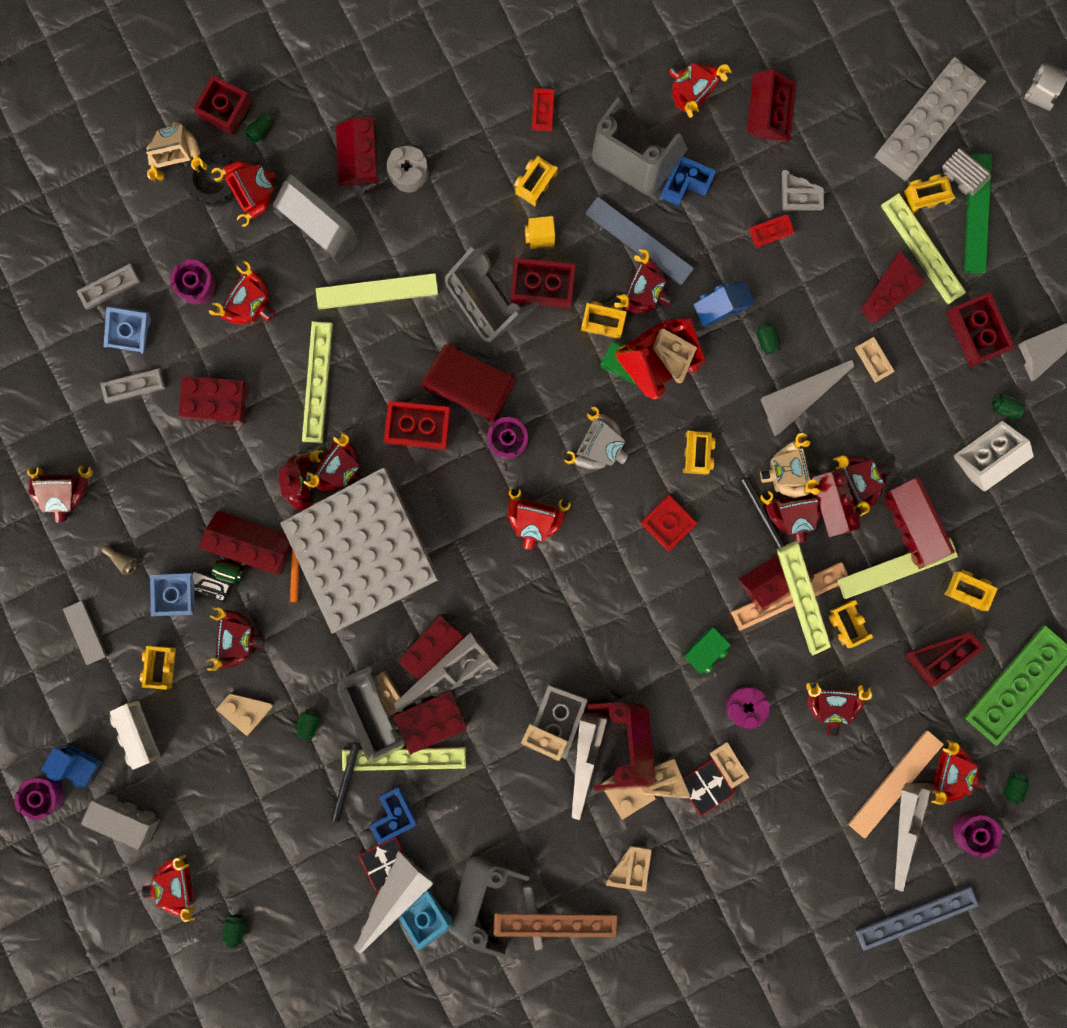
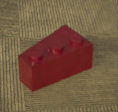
[860,251,926,324]
[905,632,985,688]

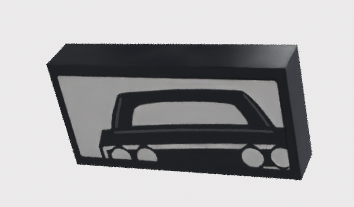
[192,569,232,603]

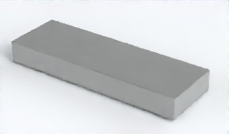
[77,263,141,310]
[100,368,166,403]
[63,601,107,665]
[523,883,543,951]

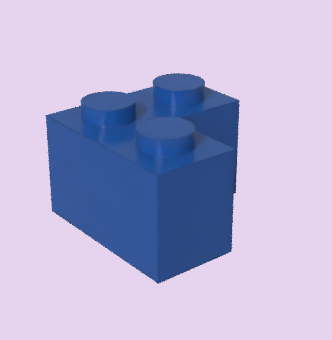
[661,156,716,206]
[693,281,755,326]
[41,743,103,788]
[370,785,418,844]

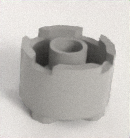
[1024,63,1067,111]
[387,146,429,192]

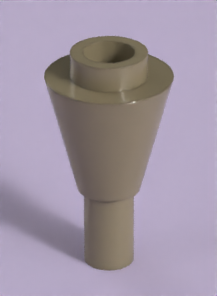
[102,545,137,575]

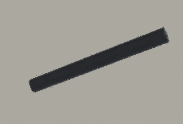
[741,477,786,549]
[331,742,361,823]

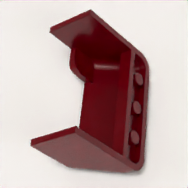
[587,702,655,791]

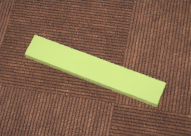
[881,193,966,305]
[316,274,438,309]
[302,321,333,443]
[837,538,958,599]
[777,541,831,655]
[342,747,466,771]

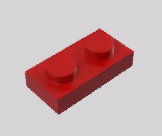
[532,88,554,131]
[749,214,795,248]

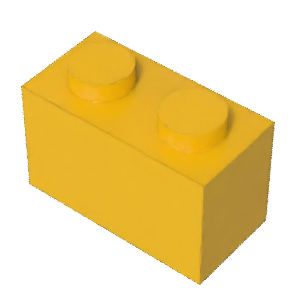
[525,216,555,249]

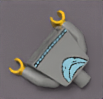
[564,407,628,469]

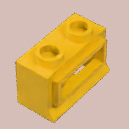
[514,156,558,207]
[904,174,955,213]
[581,301,626,339]
[683,431,715,475]
[944,570,998,611]
[829,600,873,648]
[140,645,176,690]

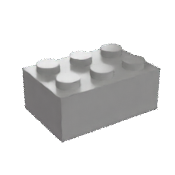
[533,684,587,759]
[81,794,160,850]

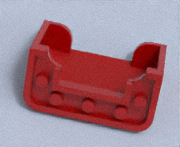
[615,317,706,399]

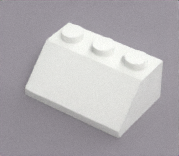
[954,421,1034,492]
[110,701,161,770]

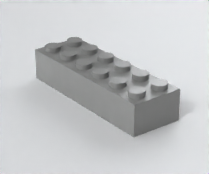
[874,57,986,181]

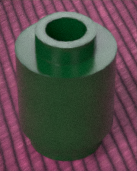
[756,323,781,355]
[992,393,1025,419]
[212,559,244,584]
[295,709,320,741]
[1003,772,1030,805]
[222,915,245,948]

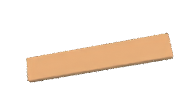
[730,562,848,631]
[848,730,944,839]

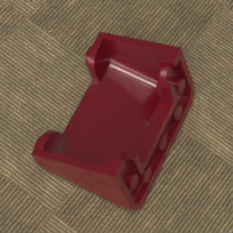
[420,343,516,424]

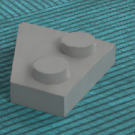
[782,170,824,210]

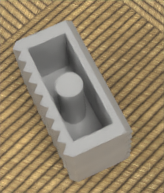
[943,148,991,196]

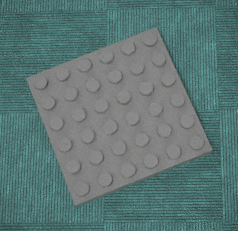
[281,468,440,634]

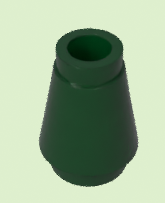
[244,114,273,144]

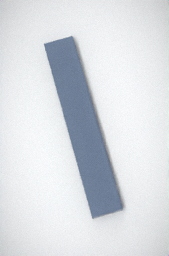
[586,197,694,285]
[855,885,979,951]

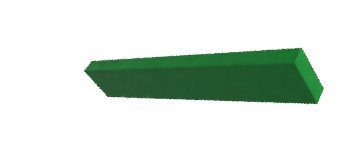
[964,153,992,274]

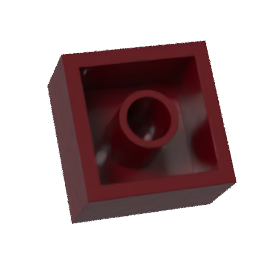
[193,75,253,136]

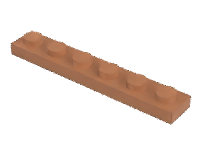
[494,913,617,937]

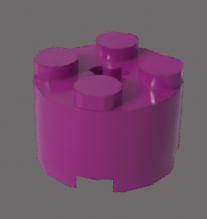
[170,259,216,305]
[487,417,528,460]
[725,686,770,729]
[14,775,64,820]
[953,812,1003,858]

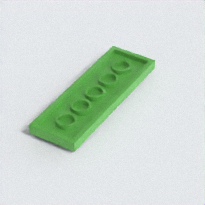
[963,626,1067,746]

